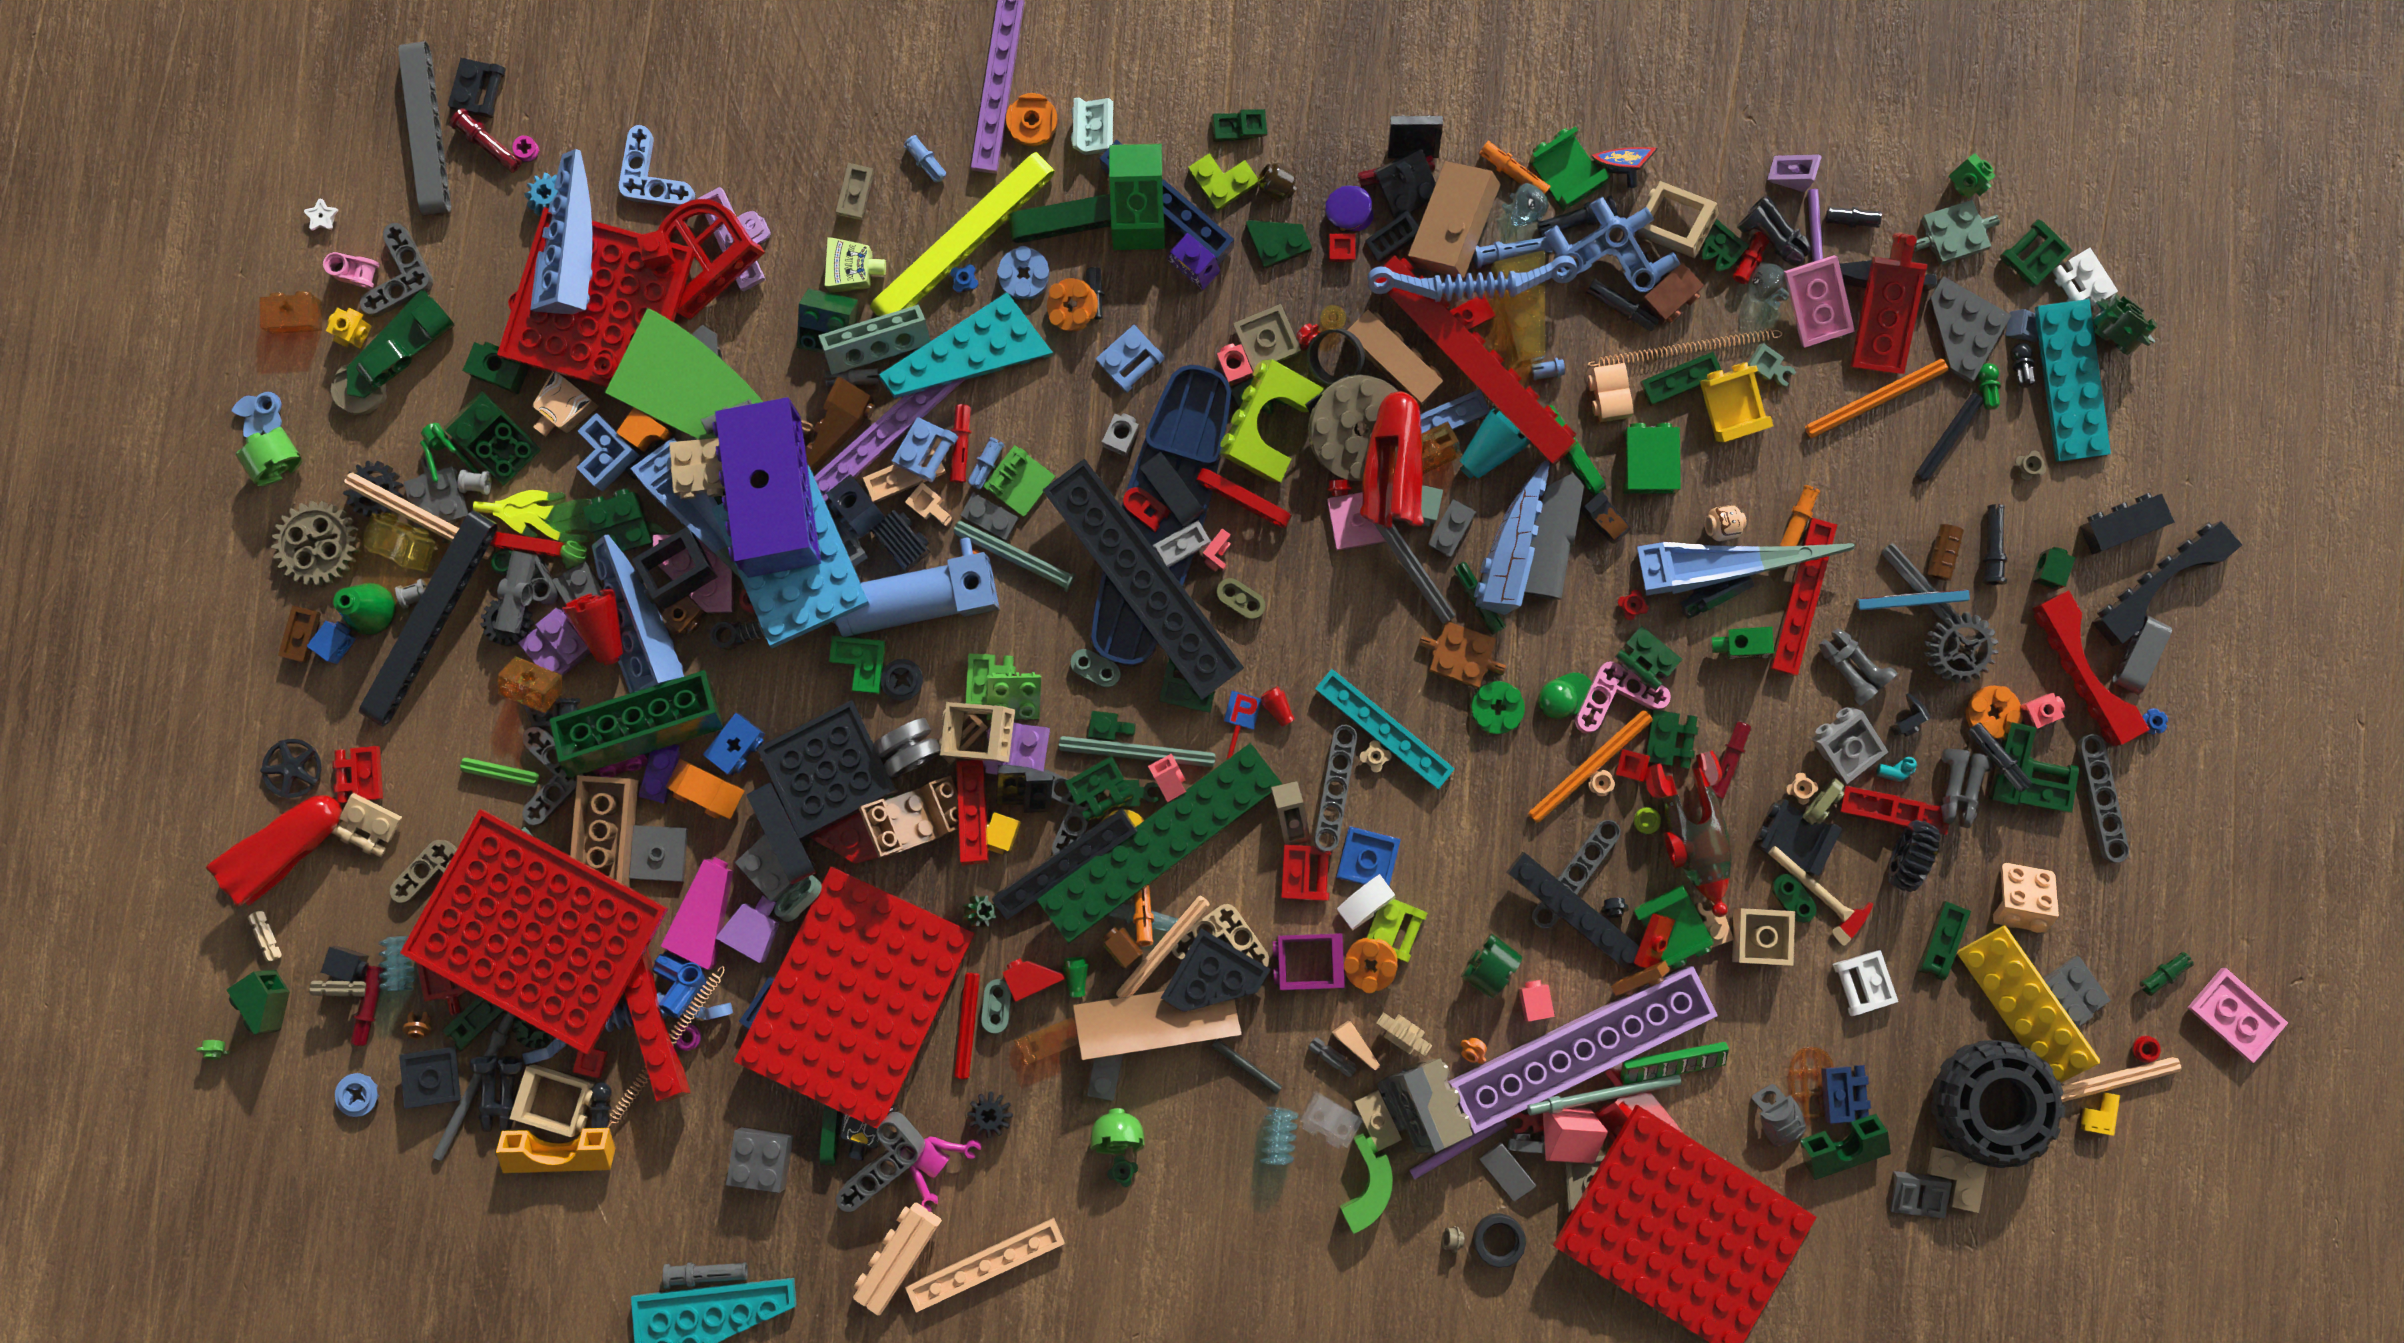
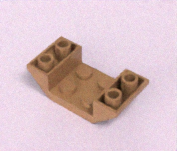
[859,775,959,858]

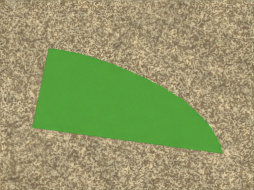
[605,308,763,440]

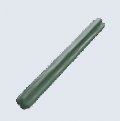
[1059,736,1215,767]

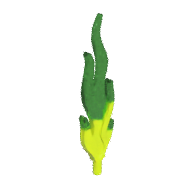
[473,490,669,542]

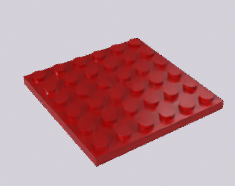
[497,207,696,387]

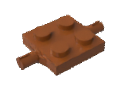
[1418,622,1506,689]

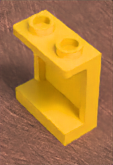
[1700,362,1773,442]

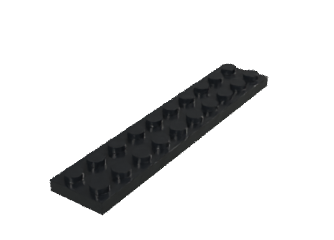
[1042,458,1244,700]

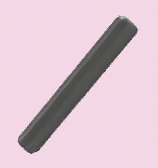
[1881,543,1956,621]

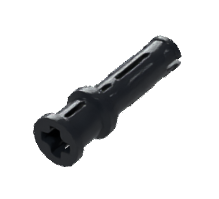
[1537,195,1618,238]
[1982,504,2008,585]

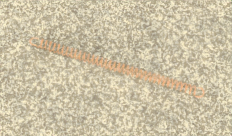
[1588,329,1782,367]
[608,967,724,1128]

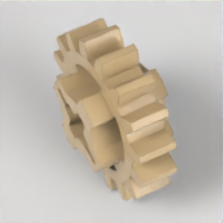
[1377,1012,1432,1056]

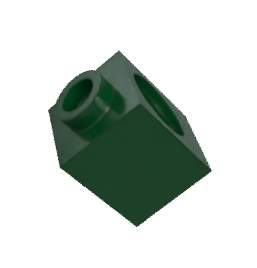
[2031,547,2076,590]

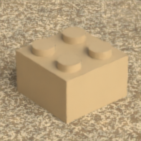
[1732,908,1795,966]

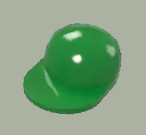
[1538,672,1595,720]

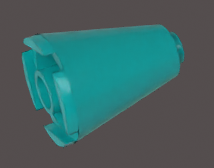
[1459,407,1531,479]

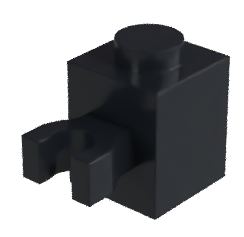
[321,946,369,997]

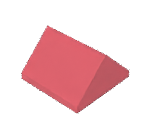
[1543,1107,1608,1164]

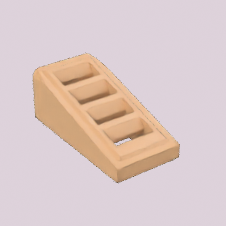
[1332,1021,1380,1070]

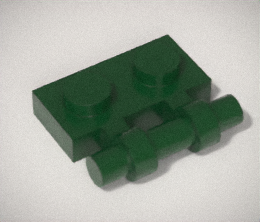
[1615,626,1682,691]
[1645,709,1699,769]
[1065,756,1133,821]

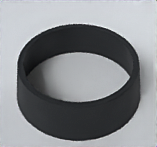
[1307,329,1365,386]

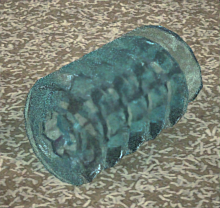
[378,936,415,991]
[1260,1107,1299,1165]

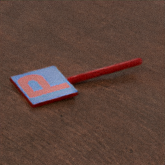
[1223,691,1262,760]

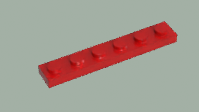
[1770,517,1838,676]

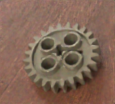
[271,501,360,586]

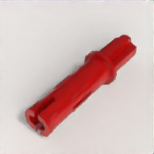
[949,404,972,483]

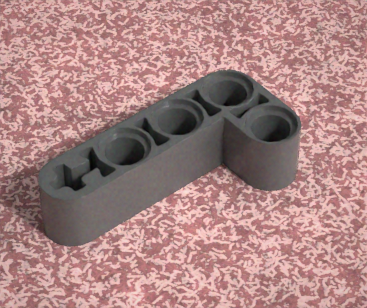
[836,1112,925,1212]

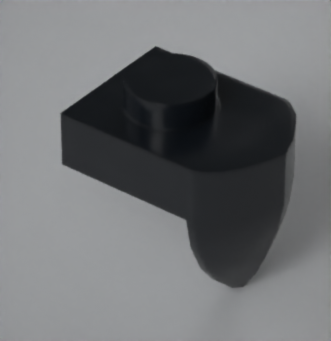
[1890,693,1931,737]

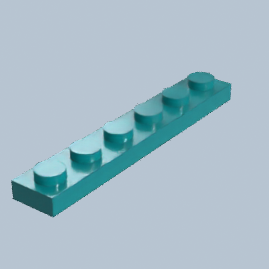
[1315,669,1455,790]

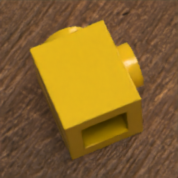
[987,812,1021,855]

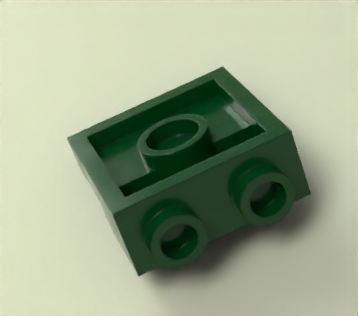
[583,489,653,552]

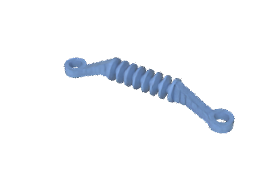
[1367,256,1578,302]
[522,993,733,1064]

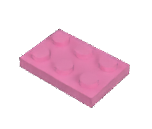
[1784,255,1855,348]
[2187,968,2288,1063]

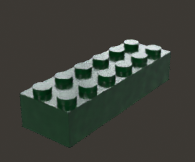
[550,670,723,778]

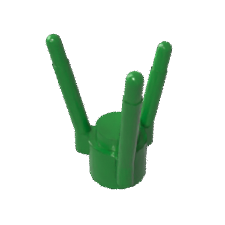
[420,423,479,483]

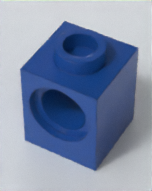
[307,621,356,664]

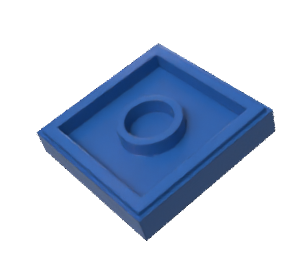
[1336,826,1401,886]

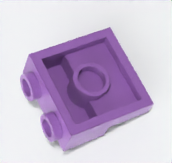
[519,608,591,684]
[983,723,1050,775]

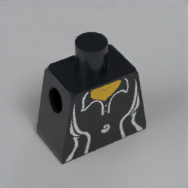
[841,1105,899,1160]

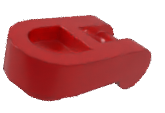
[1123,487,1171,533]

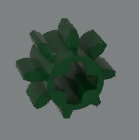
[962,895,996,928]

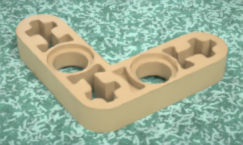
[1172,904,1269,967]

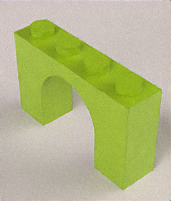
[1219,359,1323,482]

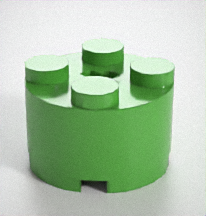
[235,427,303,486]

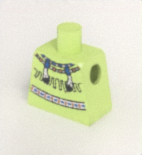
[825,238,886,293]

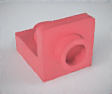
[1202,528,1231,572]

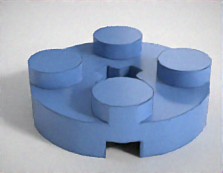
[997,246,1050,300]

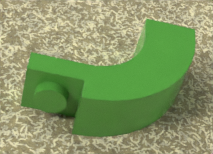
[1340,1133,1392,1234]

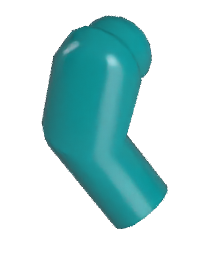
[1876,757,1917,782]

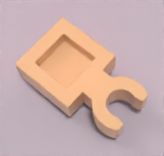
[1696,900,1734,948]

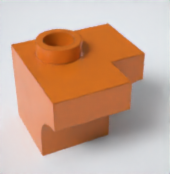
[616,407,673,452]

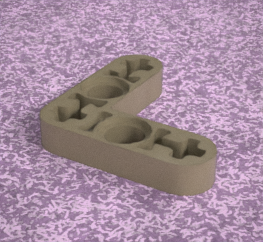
[390,840,457,903]

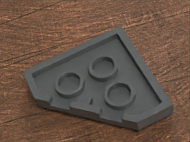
[1928,276,2011,383]

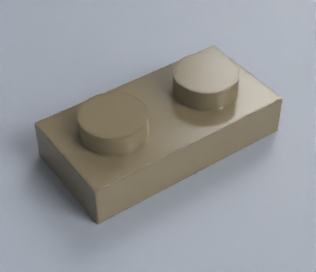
[836,163,875,220]

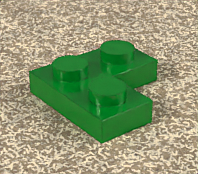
[829,636,886,694]

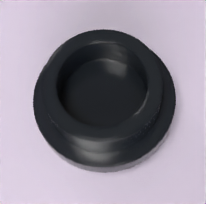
[1602,898,1629,918]

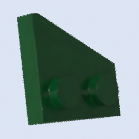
[1246,220,1312,269]

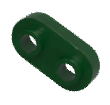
[1771,874,1816,923]

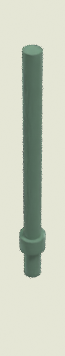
[1527,1075,1681,1116]

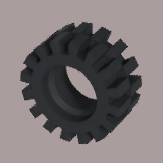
[480,599,534,646]

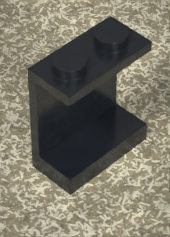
[1755,799,1842,876]

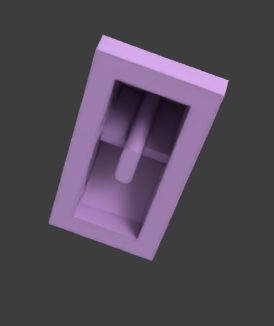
[1767,155,1821,192]

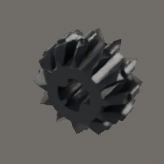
[967,1091,1013,1138]

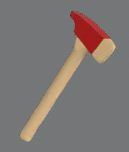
[1768,846,1873,946]

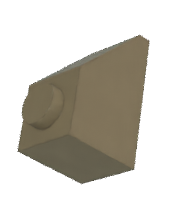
[1271,781,1311,845]

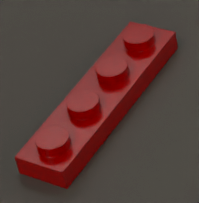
[957,760,988,865]

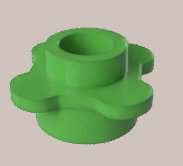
[196,1040,229,1060]

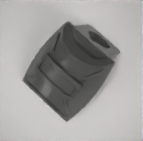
[1752,1084,1806,1147]

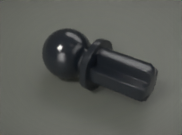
[2010,343,2035,388]
[589,1082,612,1128]

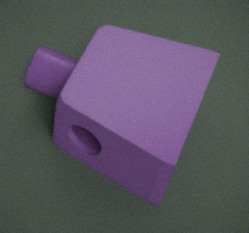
[716,895,780,963]

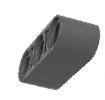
[2112,615,2172,695]

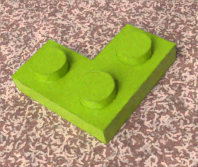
[1188,153,1259,211]

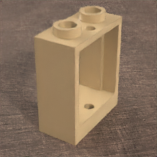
[1637,181,1719,258]
[939,702,1015,763]
[510,1064,595,1137]

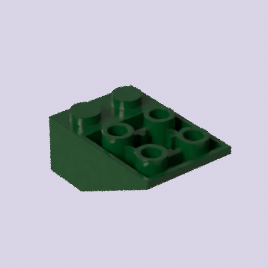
[444,390,542,485]

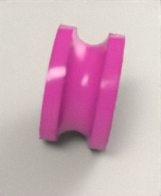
[512,135,539,162]

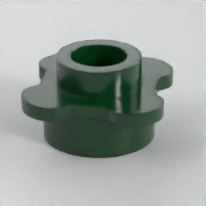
[1107,1155,1138,1187]

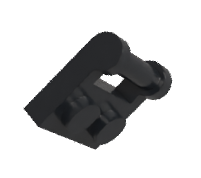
[448,58,506,118]

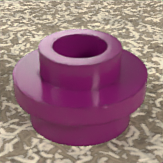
[674,1024,701,1051]

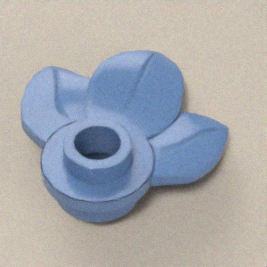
[232,392,282,437]

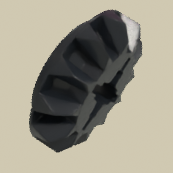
[881,659,923,701]

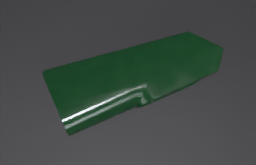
[346,289,455,398]

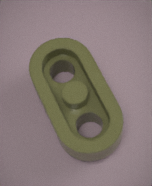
[1217,578,1265,620]
[1802,778,1844,825]

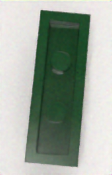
[1640,351,1722,406]
[1989,721,2037,805]

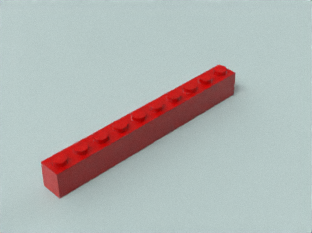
[1375,255,1577,465]

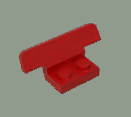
[1595,1062,1683,1142]

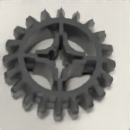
[1924,612,1999,683]

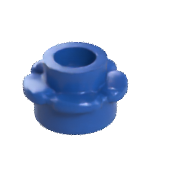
[2142,708,2168,734]

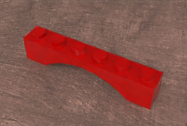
[2032,590,2150,746]
[624,948,691,1102]

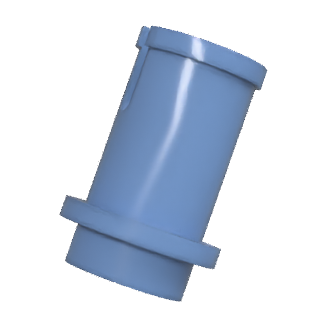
[1531,358,1565,381]

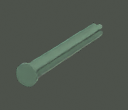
[953,521,1076,592]

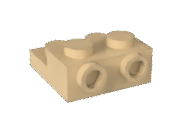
[669,438,725,499]

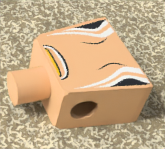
[533,372,599,437]

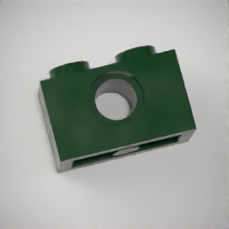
[462,342,530,394]

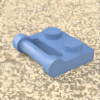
[1096,325,1165,393]
[892,417,958,482]

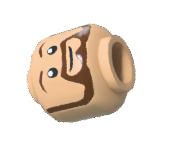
[1704,505,1746,541]

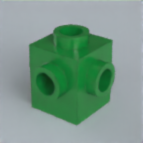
[1948,153,1996,199]

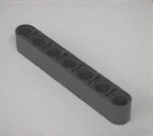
[398,41,451,216]

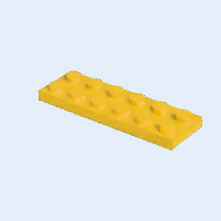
[1957,925,2100,1083]

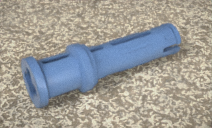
[1473,237,1553,269]

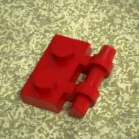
[332,746,383,803]

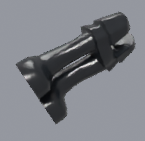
[1737,195,1811,267]
[470,1055,523,1132]

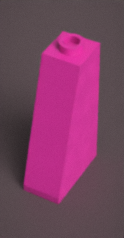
[661,857,733,970]

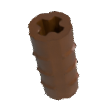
[1927,524,1964,581]

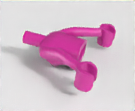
[905,1136,981,1212]

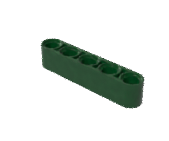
[1008,194,1111,243]

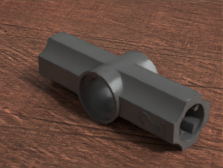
[495,551,536,633]

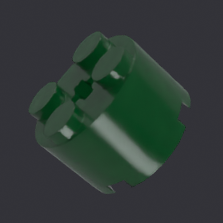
[1461,933,1523,998]

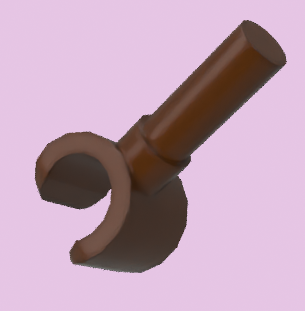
[1638,241,1655,264]

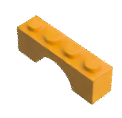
[496,1128,615,1173]

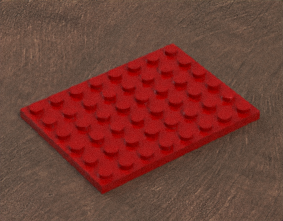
[400,809,669,1054]
[734,867,975,1129]
[1553,1104,1817,1343]

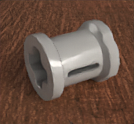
[458,469,492,495]
[395,579,427,609]

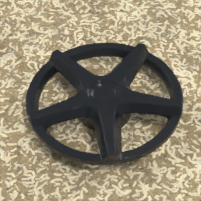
[260,739,322,798]

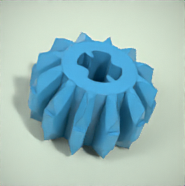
[524,172,558,216]

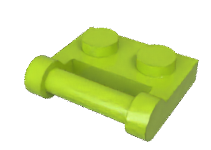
[1366,899,1428,963]

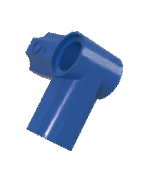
[652,951,707,1018]

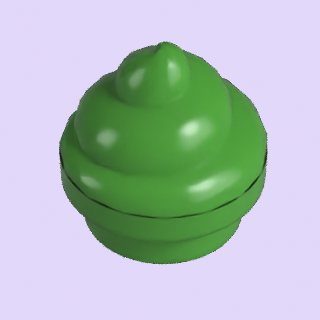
[560,541,587,569]

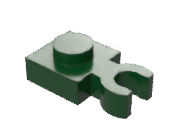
[1115,779,1158,807]

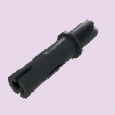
[1586,279,1659,331]
[1967,722,2032,792]

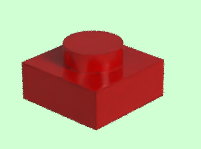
[1329,234,1355,262]
[1616,749,1650,782]
[573,1048,608,1078]

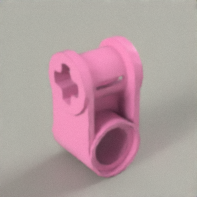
[323,252,380,289]

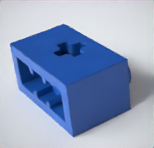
[703,713,765,775]

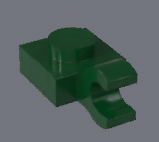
[1088,711,1136,740]

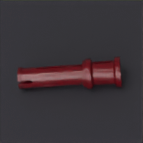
[449,108,522,173]

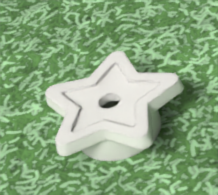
[304,199,338,231]

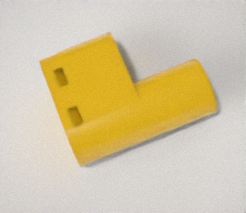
[2081,1092,2120,1136]

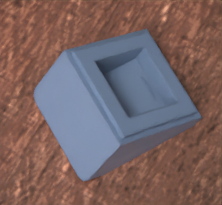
[2006,309,2038,342]

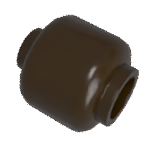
[1258,162,1297,202]

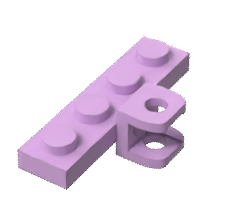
[698,187,771,292]

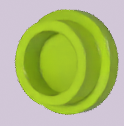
[1634,807,1661,834]

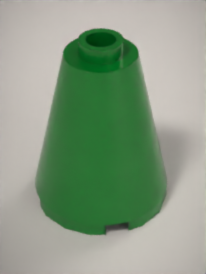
[333,583,396,635]

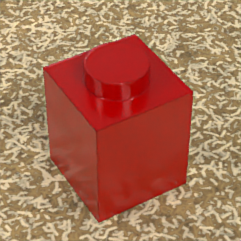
[636,230,675,270]

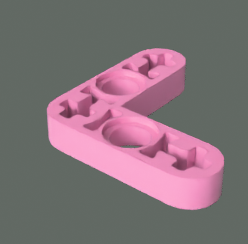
[1575,662,1671,734]

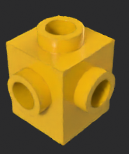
[326,308,372,349]

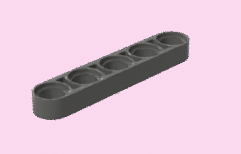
[1314,725,1357,853]
[2077,734,2129,862]
[1532,820,1620,928]

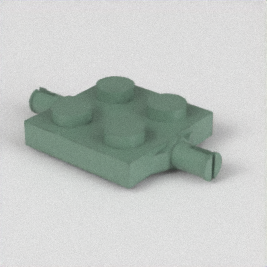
[1914,200,2000,265]

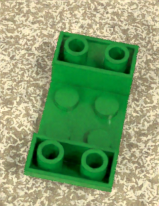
[1109,144,1165,250]

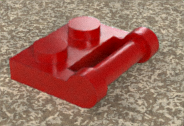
[1281,845,1331,901]

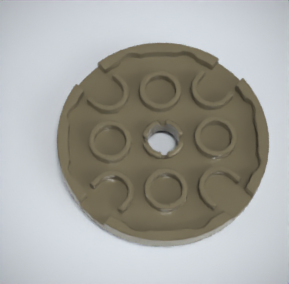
[1308,375,1398,481]

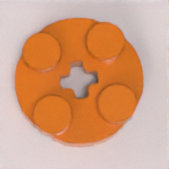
[1006,93,1058,146]
[1047,278,1098,331]
[1965,685,2023,739]
[1344,938,1398,993]

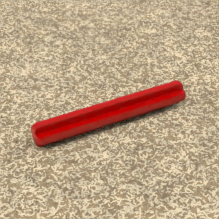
[954,972,980,1079]

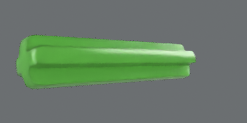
[460,758,539,787]

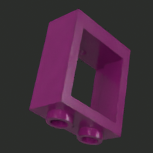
[1273,933,1345,990]

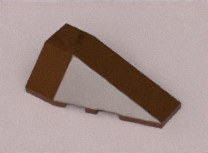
[806,377,875,473]

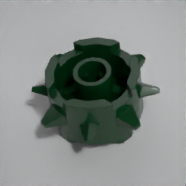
[2093,293,2157,355]

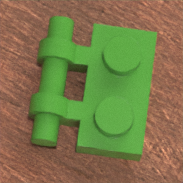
[966,654,1016,705]

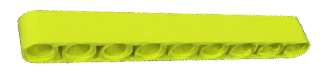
[870,152,1055,317]

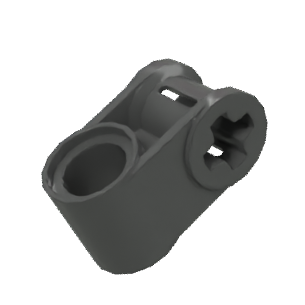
[530,553,559,605]

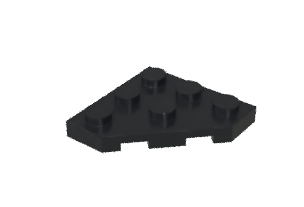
[1160,928,1271,1012]

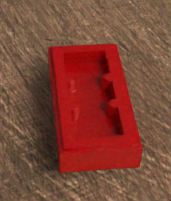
[1450,295,1496,331]
[1634,914,1675,968]

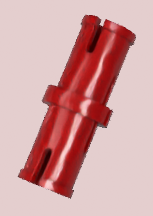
[1733,231,1770,284]

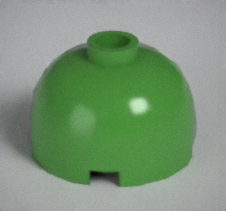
[1090,1108,1145,1154]

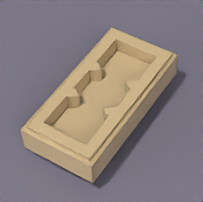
[1354,1090,1402,1151]

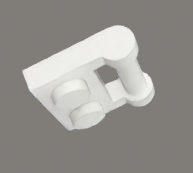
[1833,950,1898,1016]

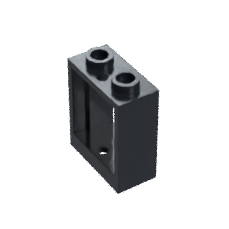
[632,527,718,610]

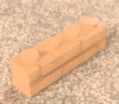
[853,1203,942,1315]

